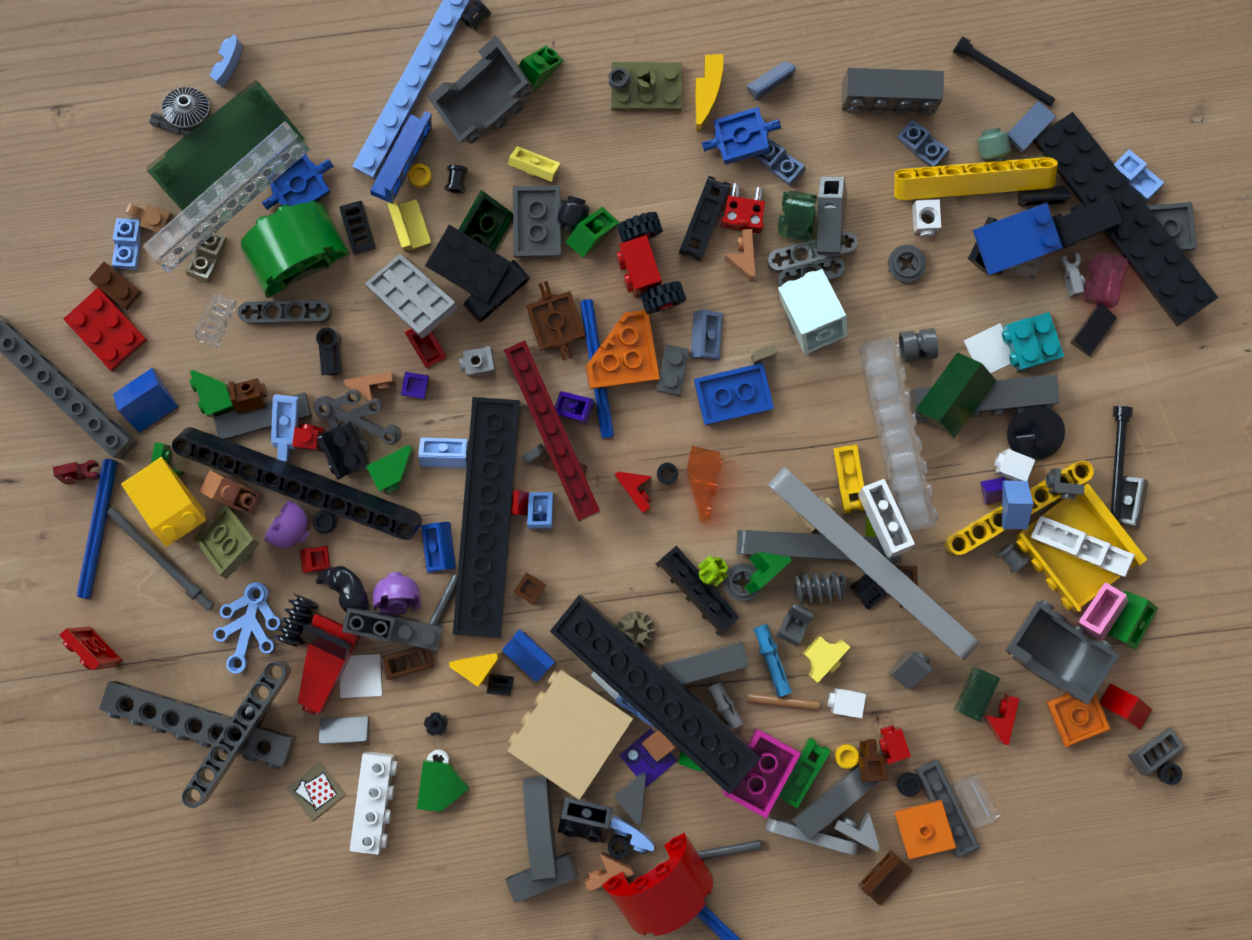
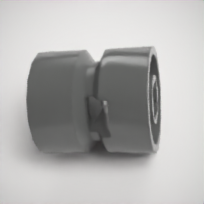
[899,328,938,363]

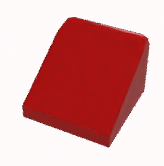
[511,490,529,516]
[299,546,330,573]

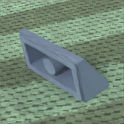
[747,61,796,100]
[691,310,723,360]

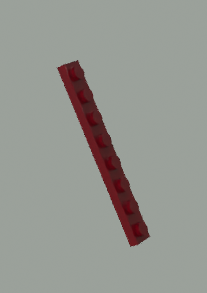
[504,341,601,522]

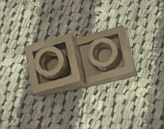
[185,228,227,283]

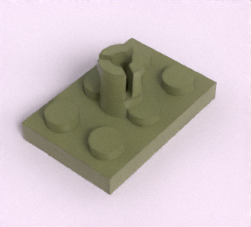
[611,62,682,111]
[194,505,260,579]

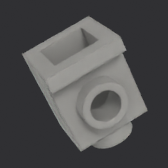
[459,346,496,377]

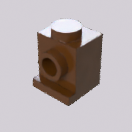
[229,378,268,415]

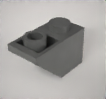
[888,651,933,690]

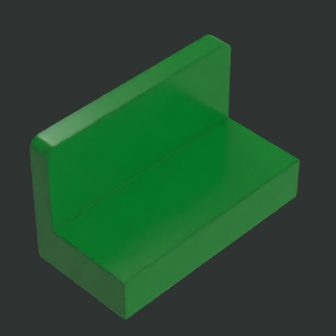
[1107,591,1158,650]

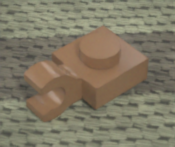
[125,203,172,236]

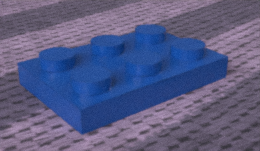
[693,363,774,426]

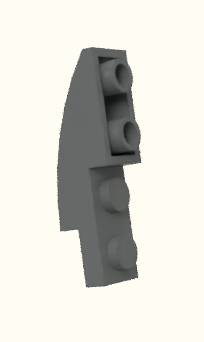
[342,608,443,651]

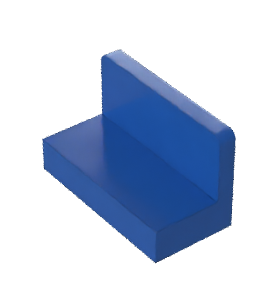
[502,629,555,682]

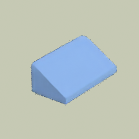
[418,438,468,468]

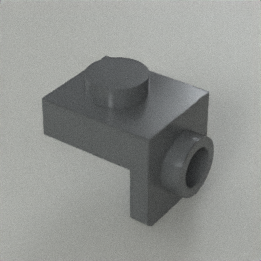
[1046,468,1084,500]
[776,604,814,647]

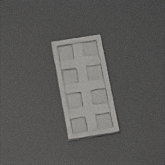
[365,254,458,339]

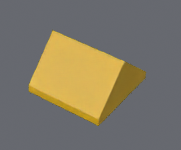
[449,652,502,687]

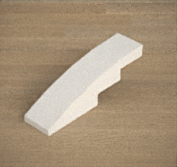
[1031,516,1135,578]

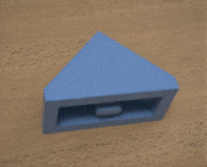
[1002,481,1033,529]
[527,492,553,529]

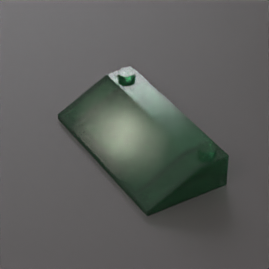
[146,80,305,226]

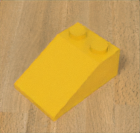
[121,457,206,547]

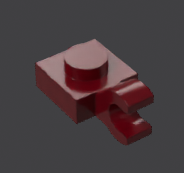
[53,460,100,484]

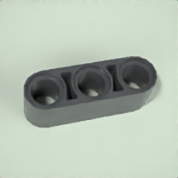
[505,852,579,903]

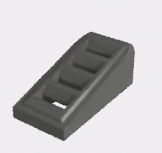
[1128,728,1185,775]

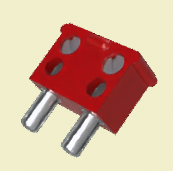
[721,183,765,234]

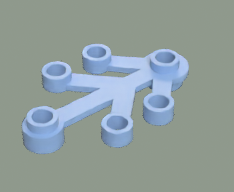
[213,582,282,674]

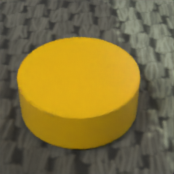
[408,163,432,188]
[834,744,859,769]

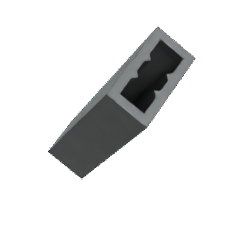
[660,641,749,684]

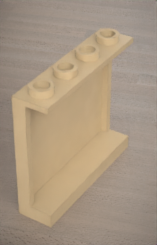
[507,669,633,800]

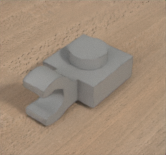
[1060,253,1085,298]

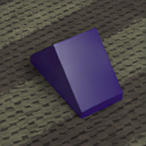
[555,391,595,425]

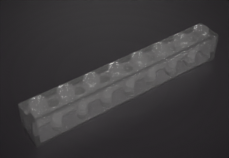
[143,121,310,274]

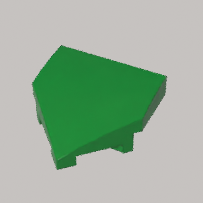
[417,759,470,812]

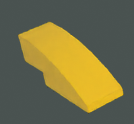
[695,54,724,131]

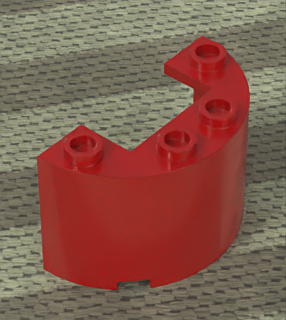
[602,832,713,936]

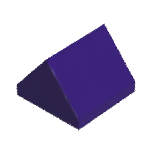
[980,477,1006,505]

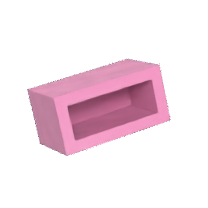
[1079,583,1128,641]

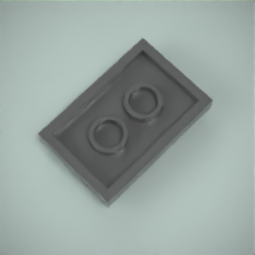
[513,185,561,258]
[1147,202,1197,251]

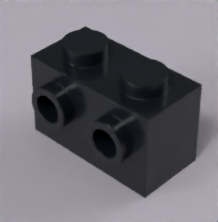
[557,797,612,843]

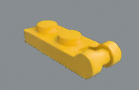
[833,444,865,514]

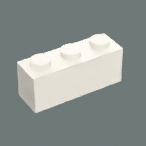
[858,479,915,560]

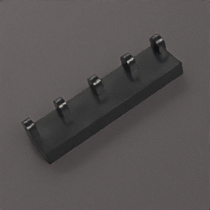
[656,545,739,636]

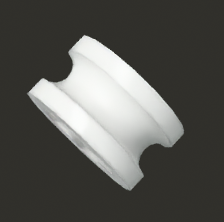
[427,749,449,763]

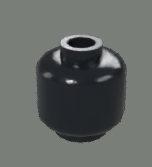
[557,196,590,232]

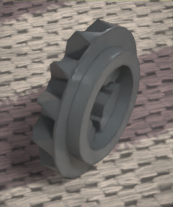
[888,245,926,283]
[724,563,761,601]

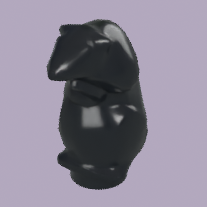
[316,566,370,617]

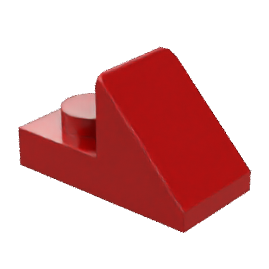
[615,471,652,514]
[981,694,1020,746]

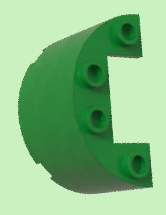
[241,201,350,298]

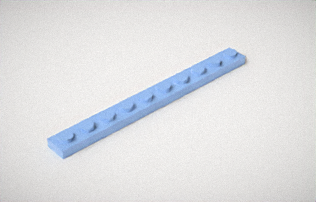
[352,0,472,179]

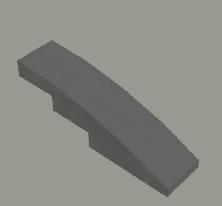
[793,765,879,840]
[523,776,557,882]

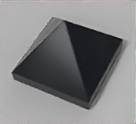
[487,674,514,697]

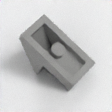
[832,811,880,852]

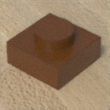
[513,572,546,605]

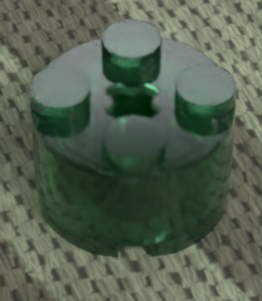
[778,190,818,242]

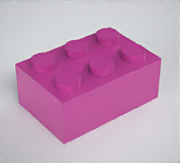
[722,728,801,818]

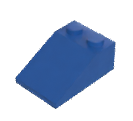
[972,203,1063,275]

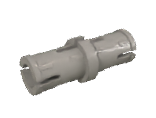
[707,680,743,730]

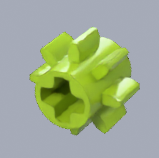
[698,555,728,586]

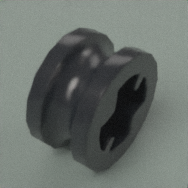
[657,462,678,485]
[1157,762,1182,785]
[608,835,629,859]

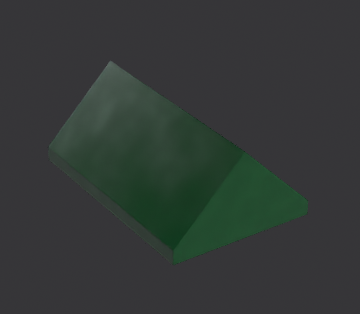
[458,190,513,251]
[915,352,997,439]

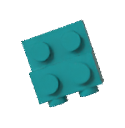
[1001,312,1064,372]

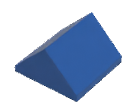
[113,368,179,433]

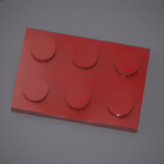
[63,287,147,371]
[59,626,123,671]

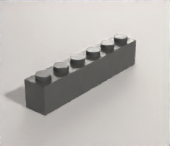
[910,374,1060,423]

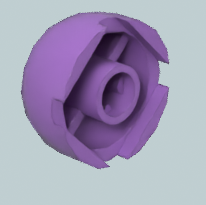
[264,500,309,549]
[373,572,421,615]

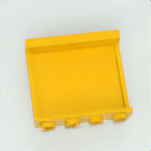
[1014,483,1147,612]

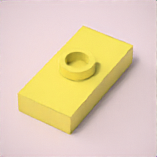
[508,146,560,181]

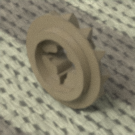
[617,611,655,649]

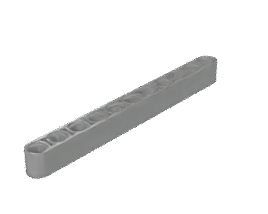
[767,467,980,661]

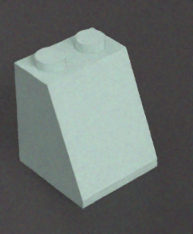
[778,269,848,355]

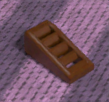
[380,647,434,680]

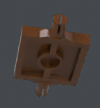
[526,281,585,361]

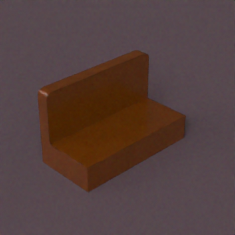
[858,850,912,905]

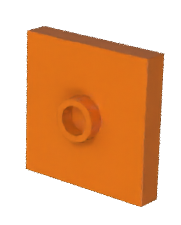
[1046,693,1111,747]
[895,799,956,859]

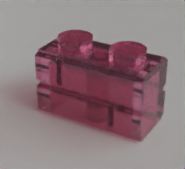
[1083,252,1128,308]

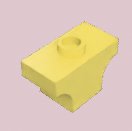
[802,636,850,683]

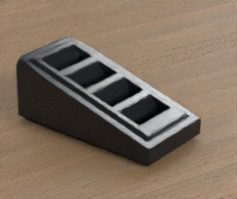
[339,201,376,255]

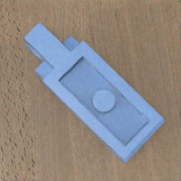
[271,394,299,461]

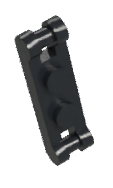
[679,176,731,262]

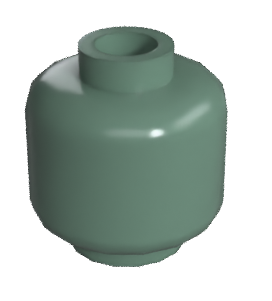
[977,127,1011,162]

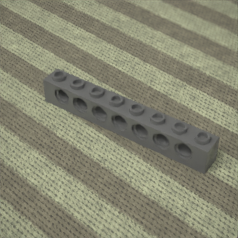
[0,315,138,460]
[99,680,296,769]

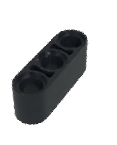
[463,260,530,323]

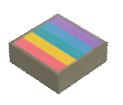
[751,345,778,364]

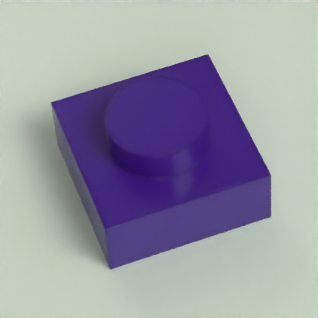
[401,372,429,400]

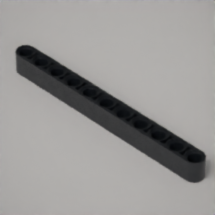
[172,427,422,540]

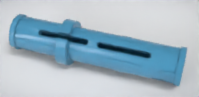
[753,624,792,697]

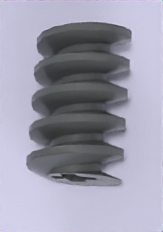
[794,572,845,605]

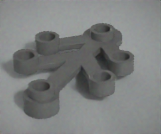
[314,389,402,453]

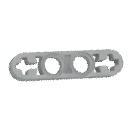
[768,231,858,272]
[765,817,859,855]

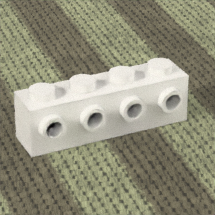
[350,751,398,855]

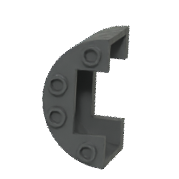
[428,36,533,144]
[1005,599,1120,705]

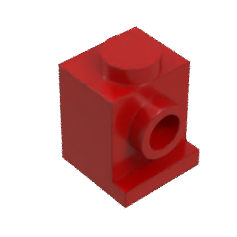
[292,424,324,452]
[878,725,911,765]

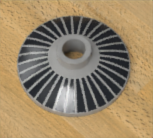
[162,87,210,128]

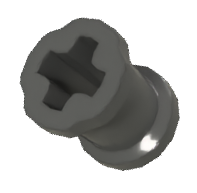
[996,541,1028,573]

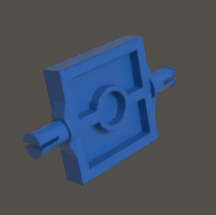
[702,107,782,165]
[262,152,334,210]

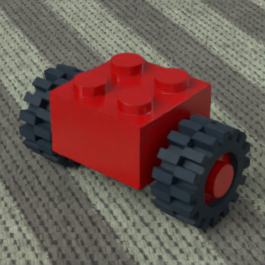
[616,212,687,314]

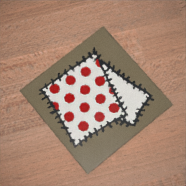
[287,762,345,821]

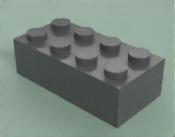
[842,68,944,116]

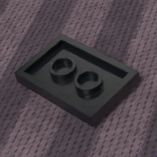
[425,224,511,303]

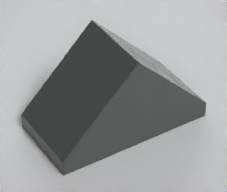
[614,772,646,824]

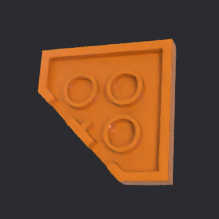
[585,310,660,390]

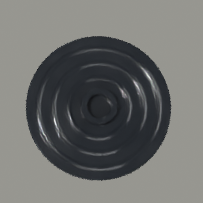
[1007,406,1065,461]

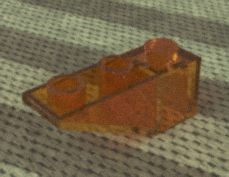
[686,446,723,523]

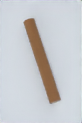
[747,693,820,711]

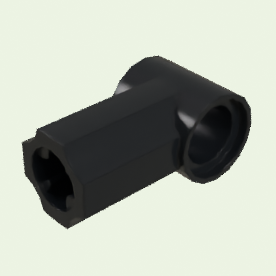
[316,327,343,376]

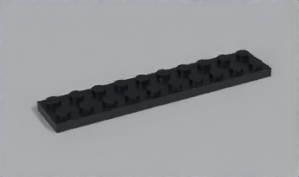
[1033,112,1219,327]
[453,397,521,638]
[550,594,762,795]

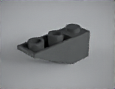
[817,177,847,254]

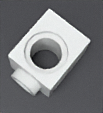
[912,199,941,237]
[994,449,1035,481]
[828,688,866,718]

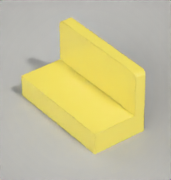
[387,199,431,252]

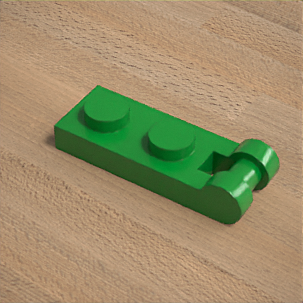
[778,737,831,808]

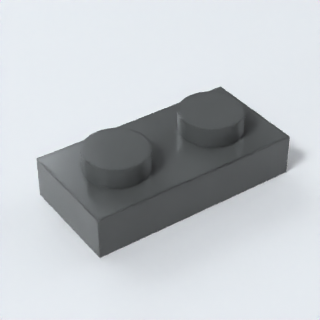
[657,344,689,396]

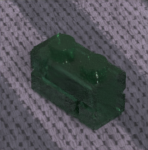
[953,667,1000,722]

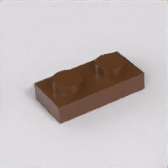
[89,261,142,310]

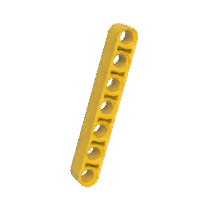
[894,157,1058,200]
[945,461,1094,555]

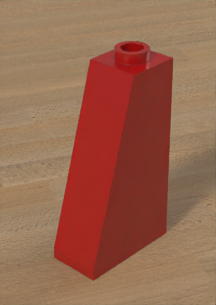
[298,613,361,715]

